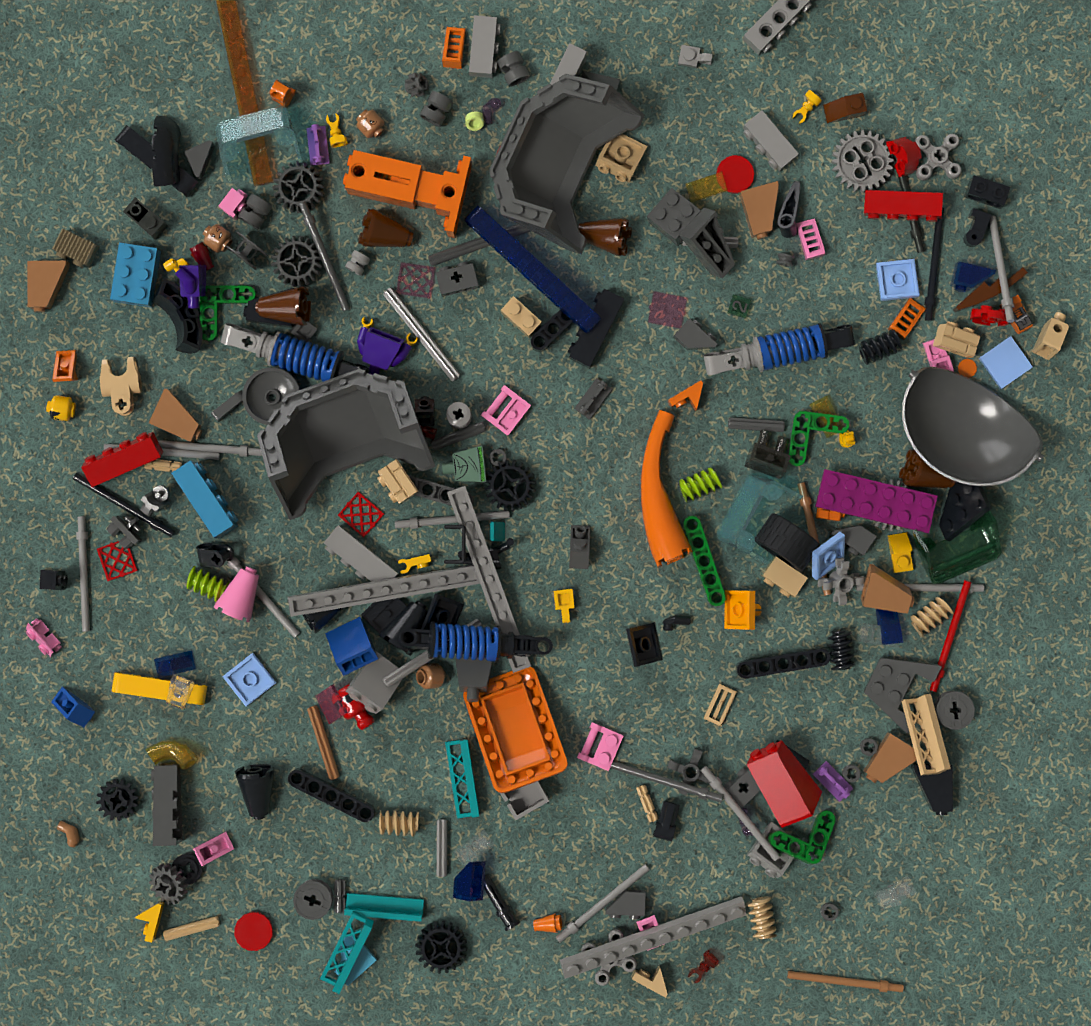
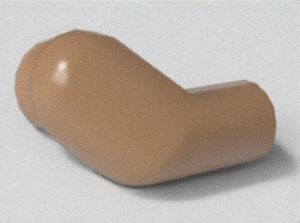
[57,821,80,847]

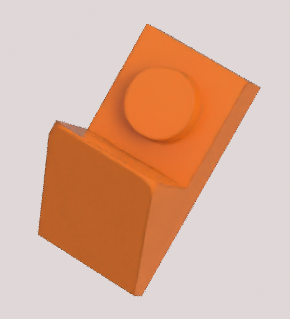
[52,350,78,382]
[667,380,703,411]

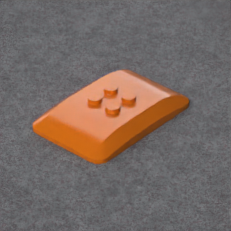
[463,667,568,793]

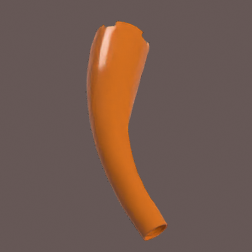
[641,410,693,568]

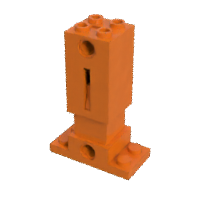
[343,150,472,238]

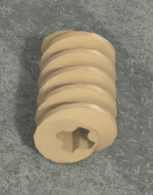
[910,597,954,638]
[379,810,419,837]
[748,896,777,939]

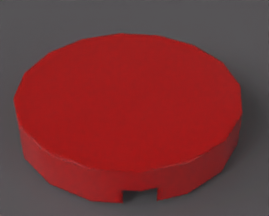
[716,155,754,194]
[234,912,273,951]

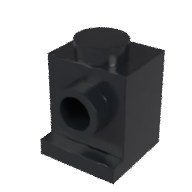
[415,396,435,426]

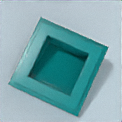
[490,522,505,541]

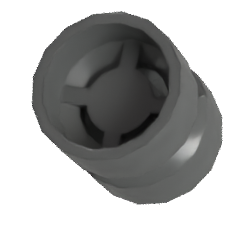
[497,51,531,87]
[419,91,454,127]
[238,194,273,230]

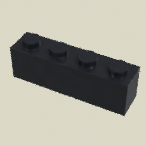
[567,289,624,368]

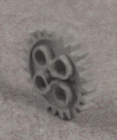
[831,130,894,193]

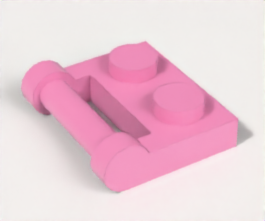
[481,385,531,436]
[577,722,624,771]

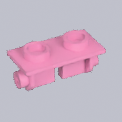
[26,618,62,658]

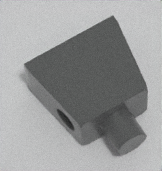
[456,657,493,702]

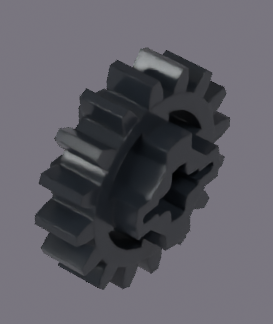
[96,778,140,821]

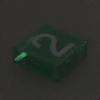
[727,294,751,319]

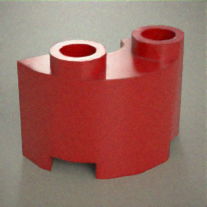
[886,137,922,178]

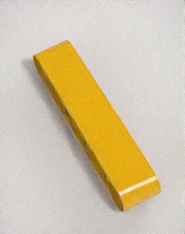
[111,672,207,705]

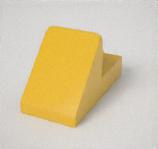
[887,532,914,573]
[135,902,165,943]

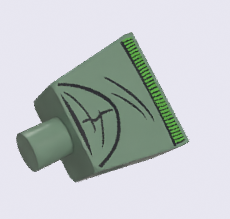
[442,446,486,483]

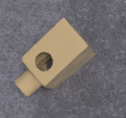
[1032,312,1069,360]

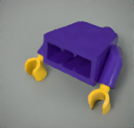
[163,258,206,308]
[357,317,418,375]

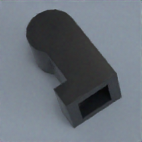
[963,208,991,247]

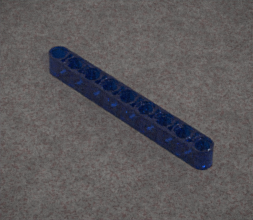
[464,206,601,334]

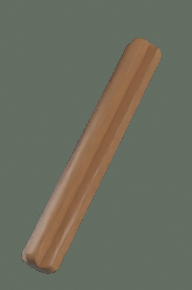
[307,706,340,780]

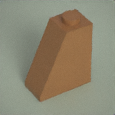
[739,181,779,240]
[27,260,70,313]
[149,388,202,443]
[861,564,914,614]
[864,732,917,783]

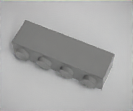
[324,525,399,582]

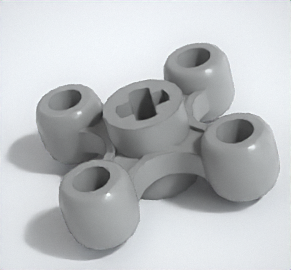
[915,134,961,181]
[581,929,637,986]

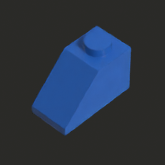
[51,686,95,728]

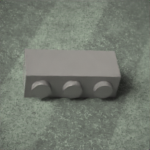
[469,15,501,78]
[743,110,799,172]

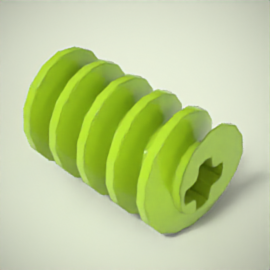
[679,467,722,503]
[186,566,230,602]

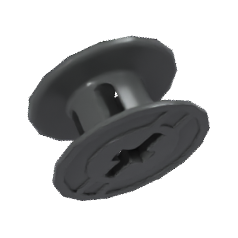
[225,231,268,270]
[934,691,975,730]
[293,879,333,920]

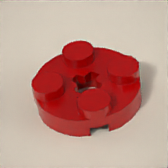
[970,305,1009,326]

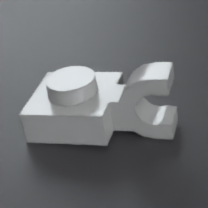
[678,45,712,68]

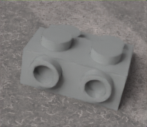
[747,822,800,878]

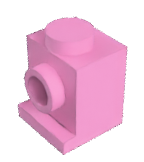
[218,188,248,220]

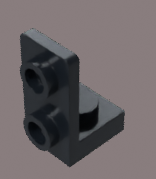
[39,570,68,590]

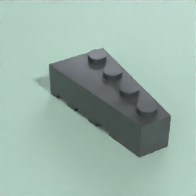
[151,764,183,846]

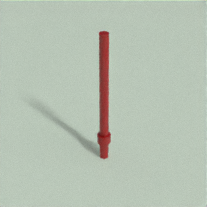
[929,580,972,692]

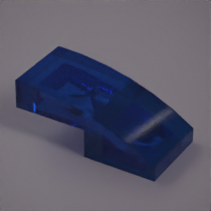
[876,609,903,645]

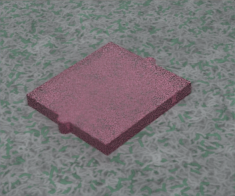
[648,292,686,329]
[315,684,348,724]

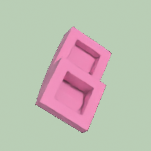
[922,339,954,372]

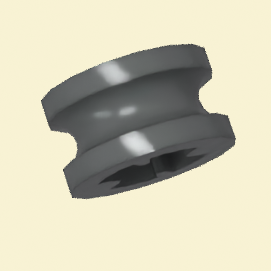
[776,253,795,267]
[489,449,507,467]
[860,738,878,756]
[842,765,860,782]
[820,903,839,921]

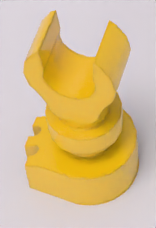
[792,90,822,124]
[326,113,348,148]
[839,430,855,448]

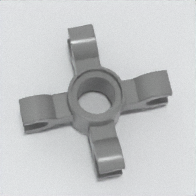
[818,557,865,606]

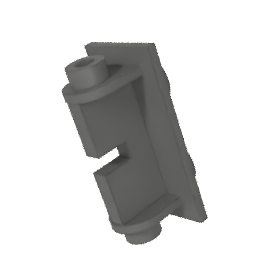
[574,378,612,420]

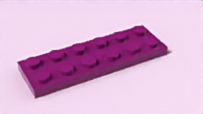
[815,469,937,534]

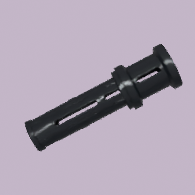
[478,873,520,931]

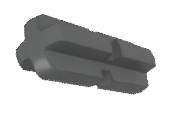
[334,879,346,913]

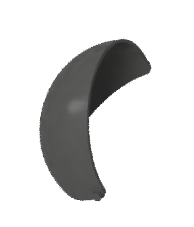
[902,367,1044,486]

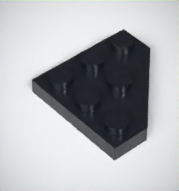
[939,482,992,542]

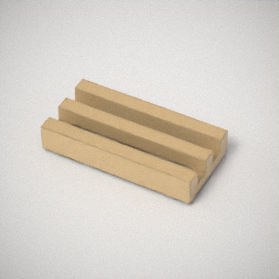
[703,684,737,726]

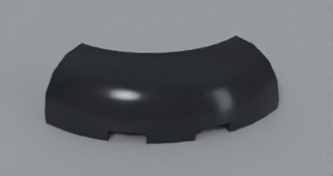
[152,116,181,187]
[152,278,203,354]

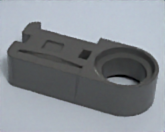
[211,390,243,422]

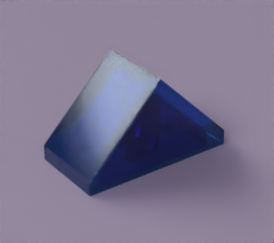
[154,651,196,678]

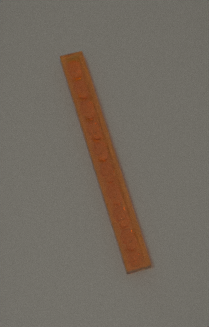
[216,0,274,186]

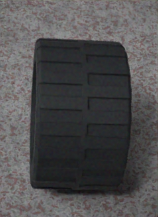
[754,513,820,572]

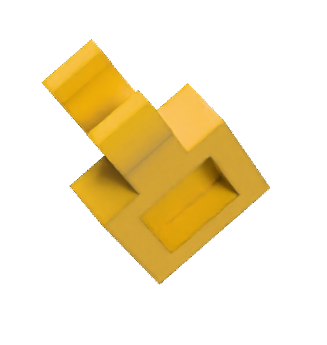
[398,554,432,574]
[553,589,575,623]

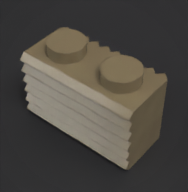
[52,228,100,268]

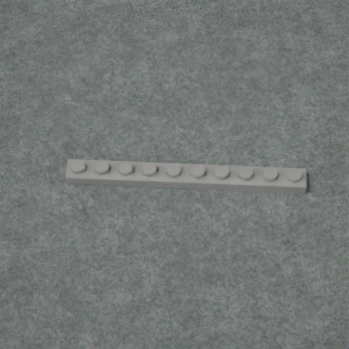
[447,486,531,673]
[287,564,480,617]
[560,897,746,979]

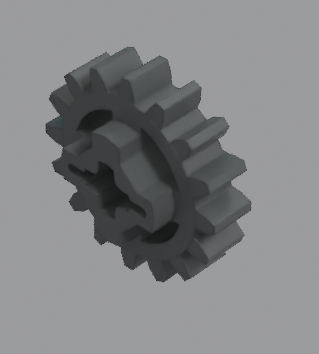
[149,863,188,905]

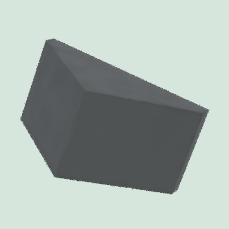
[184,140,215,181]

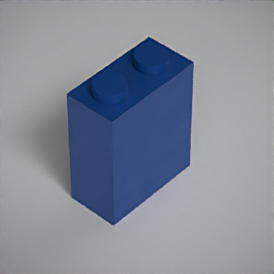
[325,617,378,676]

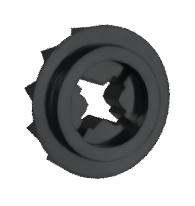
[171,854,203,885]

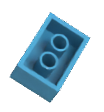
[110,242,161,308]

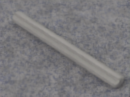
[383,287,460,381]
[383,619,482,687]

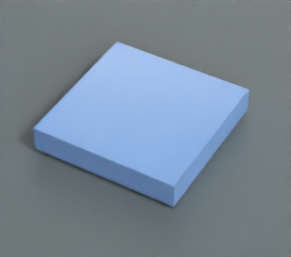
[876,259,920,301]
[979,336,1033,389]
[812,532,845,580]
[222,653,277,707]

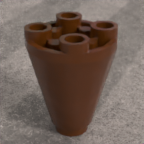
[358,209,413,247]
[578,218,632,256]
[899,449,956,488]

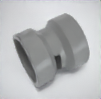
[345,250,371,276]

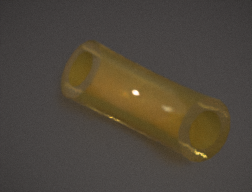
[145,741,198,770]

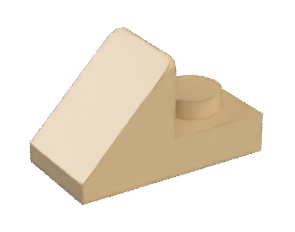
[631,965,668,998]

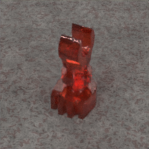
[688,950,720,983]

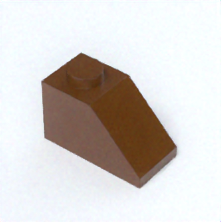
[823,93,867,124]

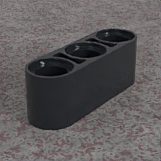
[531,306,575,352]

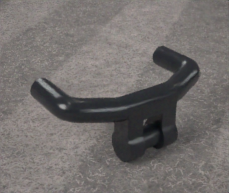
[458,538,515,570]

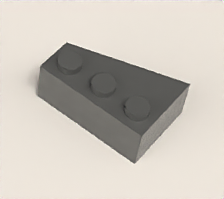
[679,208,735,278]

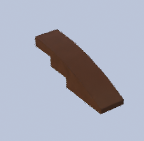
[953,267,1028,312]

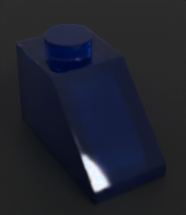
[950,261,996,292]
[453,861,486,901]

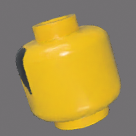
[46,395,76,421]

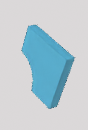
[335,931,377,986]

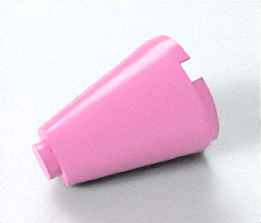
[214,566,259,622]

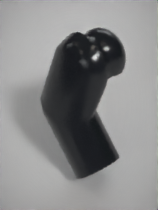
[662,615,691,631]

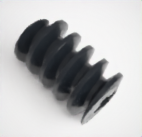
[858,329,902,365]
[828,630,855,670]

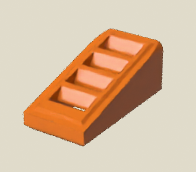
[442,27,466,69]
[888,298,926,340]

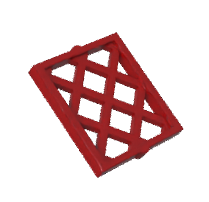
[338,492,384,538]
[97,541,138,581]

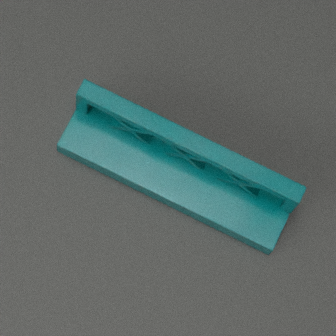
[445,738,480,819]
[344,893,424,922]
[320,911,374,994]

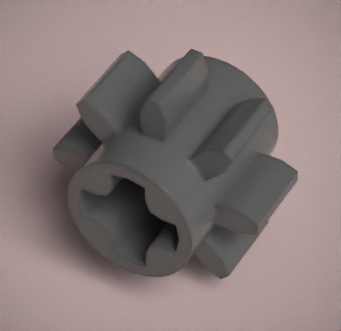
[405,73,428,97]

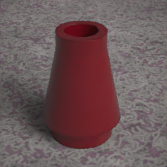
[189,242,214,271]

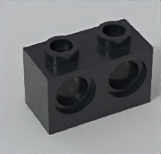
[964,175,1010,209]

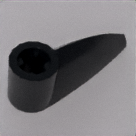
[777,181,800,238]

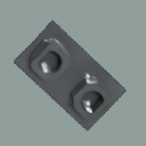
[140,485,172,516]
[106,515,142,549]

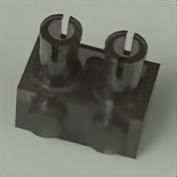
[744,430,791,479]

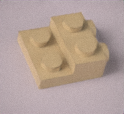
[595,134,647,182]

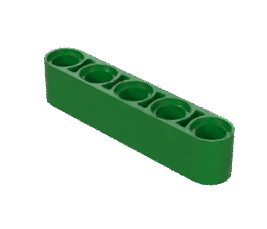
[683,516,726,606]

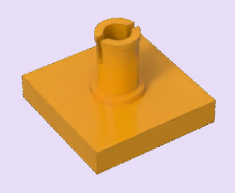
[724,590,761,630]

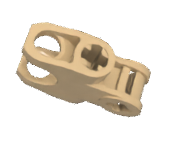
[100,357,142,416]

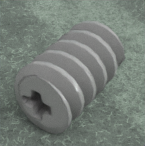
[446,402,472,429]

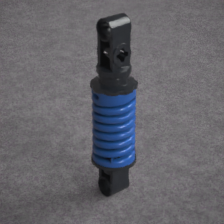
[398,622,553,663]

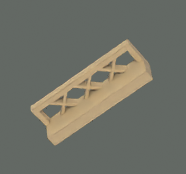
[901,694,951,775]

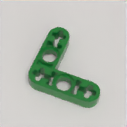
[200,285,256,342]
[789,411,849,466]
[768,811,835,865]

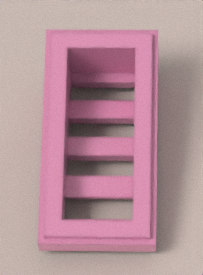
[796,218,825,260]

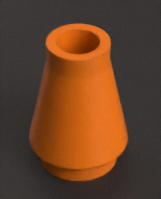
[533,914,562,933]

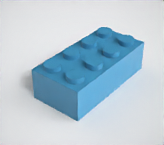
[171,460,239,539]

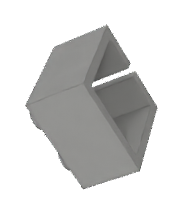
[500,781,549,820]

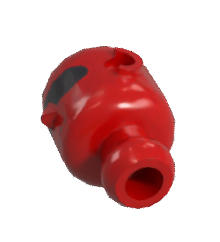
[333,683,374,730]

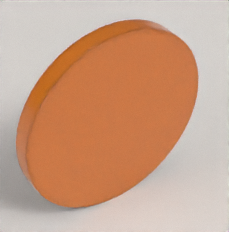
[958,359,977,378]

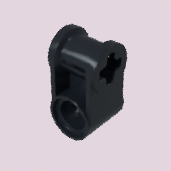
[196,543,235,568]

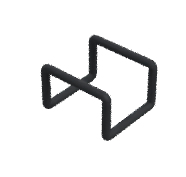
[444,525,473,564]

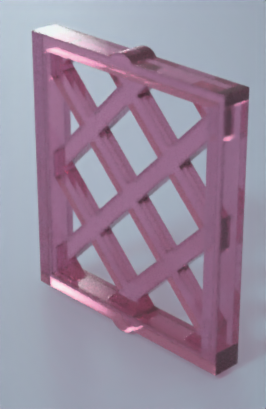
[396,262,435,299]

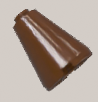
[255,287,311,326]

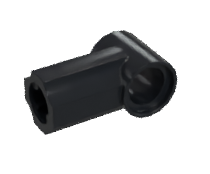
[653,801,680,842]

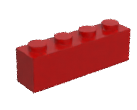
[864,190,943,222]
[81,432,163,487]

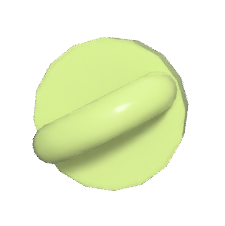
[465,112,484,131]

